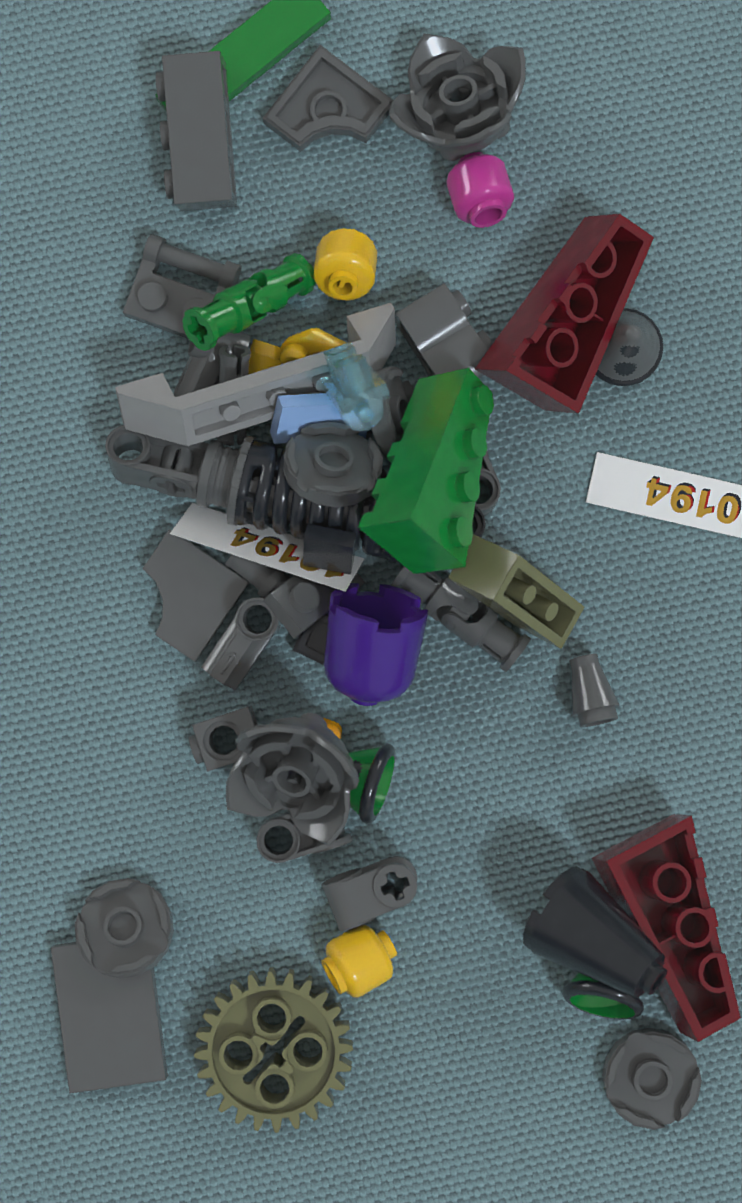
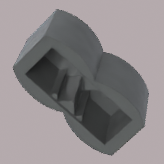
[395,283,493,378]

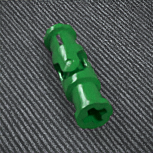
[182,253,316,351]

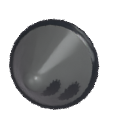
[596,308,663,386]

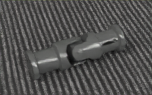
[391,566,531,672]

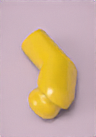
[280,328,348,364]

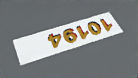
[586,452,742,538]
[170,503,364,592]

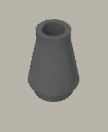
[569,654,620,727]

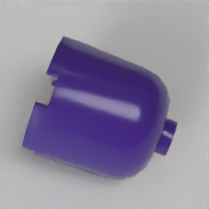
[324,583,428,706]

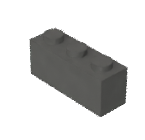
[156,51,237,211]

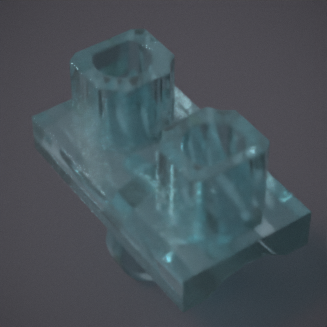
[320,342,390,431]

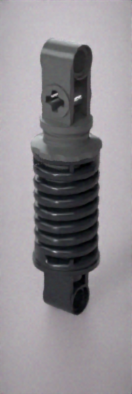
[105,425,485,564]

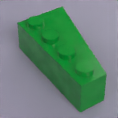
[358,368,494,574]

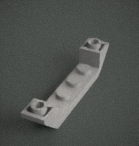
[115,302,396,446]

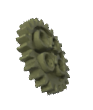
[194,967,353,1133]

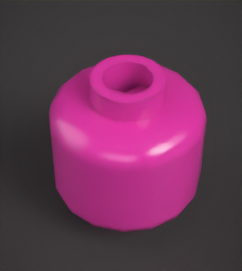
[446,152,514,228]

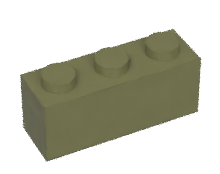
[448,534,585,649]

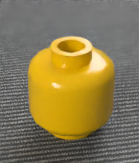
[314,228,378,301]
[321,924,397,998]

